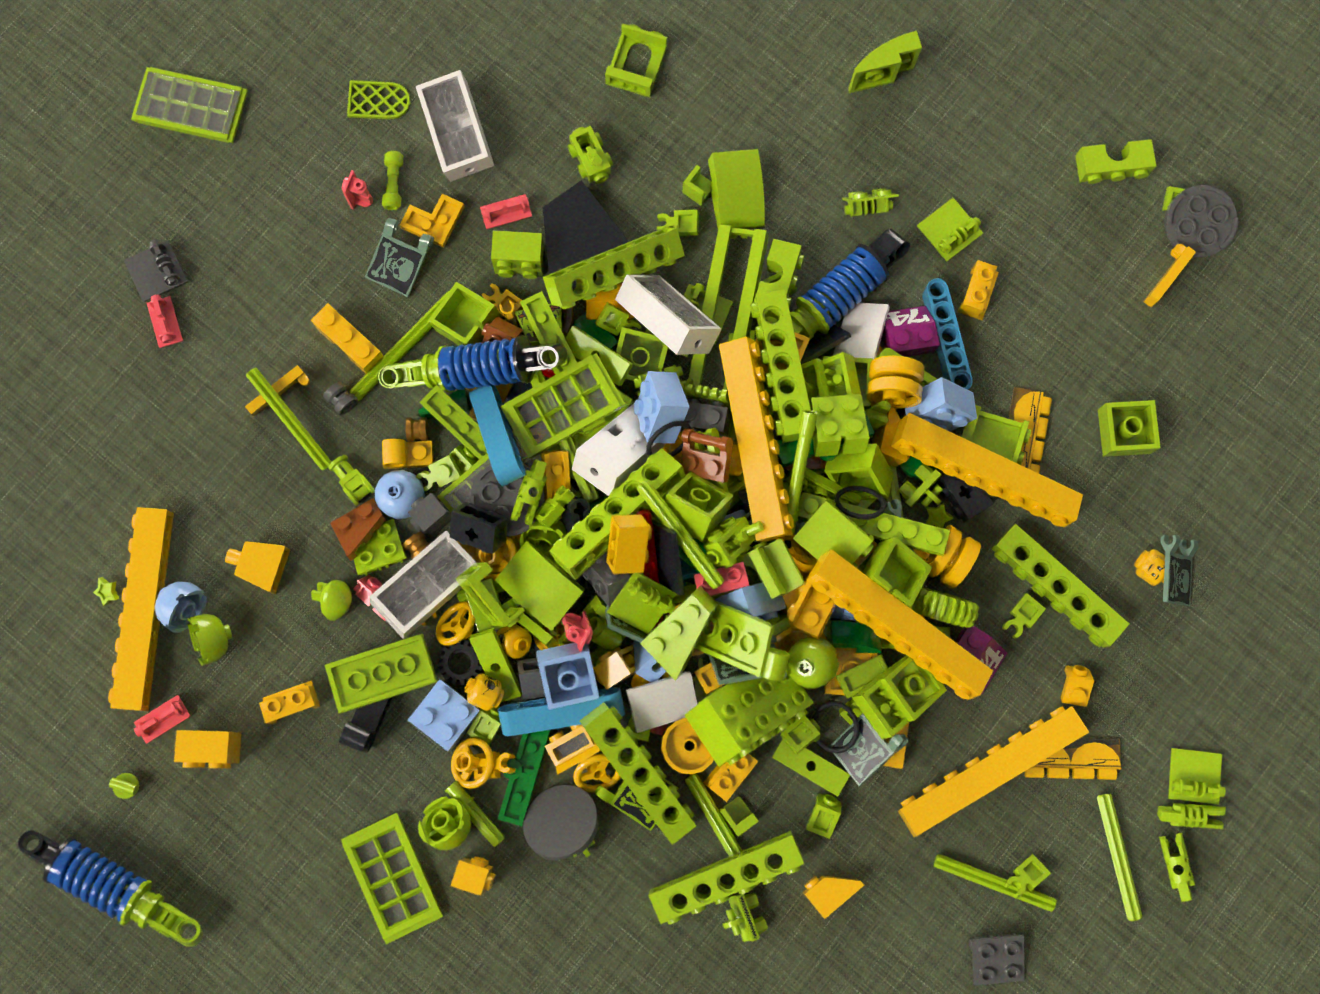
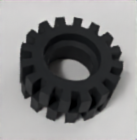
[438,640,483,686]

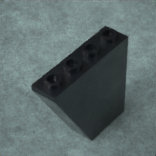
[543,180,629,291]

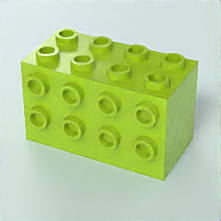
[685,669,814,767]

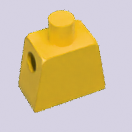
[225,541,290,594]

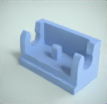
[633,630,666,682]

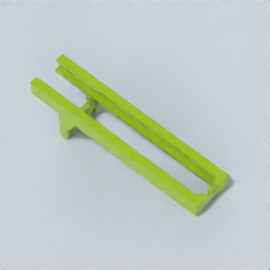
[680,224,769,438]

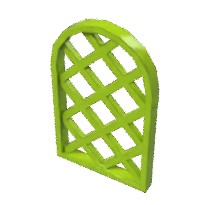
[347,80,410,119]

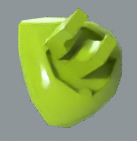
[311,580,352,621]

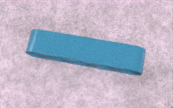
[922,278,973,390]
[469,385,526,487]
[498,687,625,736]

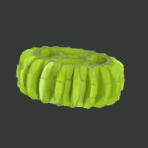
[911,587,979,628]

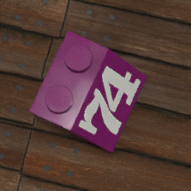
[882,306,939,357]
[955,626,1007,695]

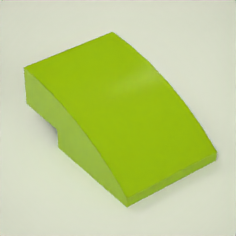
[848,30,922,93]
[708,149,765,229]
[780,352,863,418]
[495,540,585,631]
[852,655,947,739]

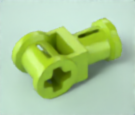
[328,454,375,506]

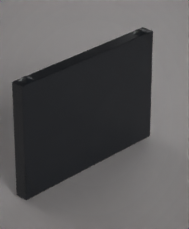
[801,325,851,365]
[652,520,685,596]

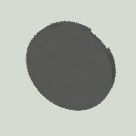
[1164,185,1239,257]
[469,465,545,536]
[523,785,599,861]

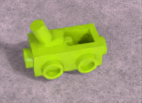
[567,126,613,184]
[704,516,764,568]

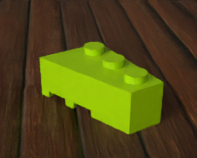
[640,586,718,681]

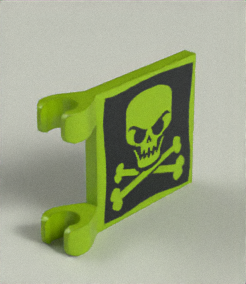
[595,751,679,831]

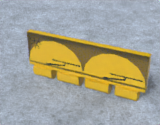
[1009,387,1052,473]
[1024,738,1121,780]

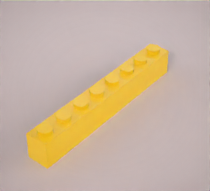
[719,336,794,542]
[891,413,1083,527]
[108,507,174,711]
[806,549,993,700]
[898,706,1089,837]

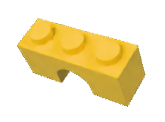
[311,303,383,374]

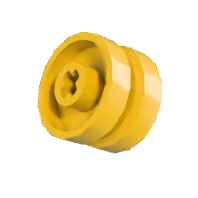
[867,356,925,408]
[925,525,981,589]
[661,718,714,774]

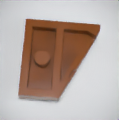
[330,498,386,561]

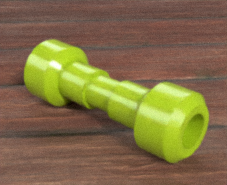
[382,151,404,210]

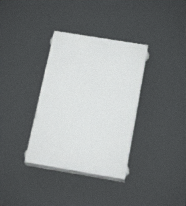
[833,303,889,359]
[627,671,697,733]

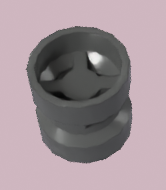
[323,381,358,416]

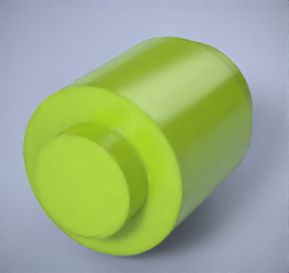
[589,617,623,651]

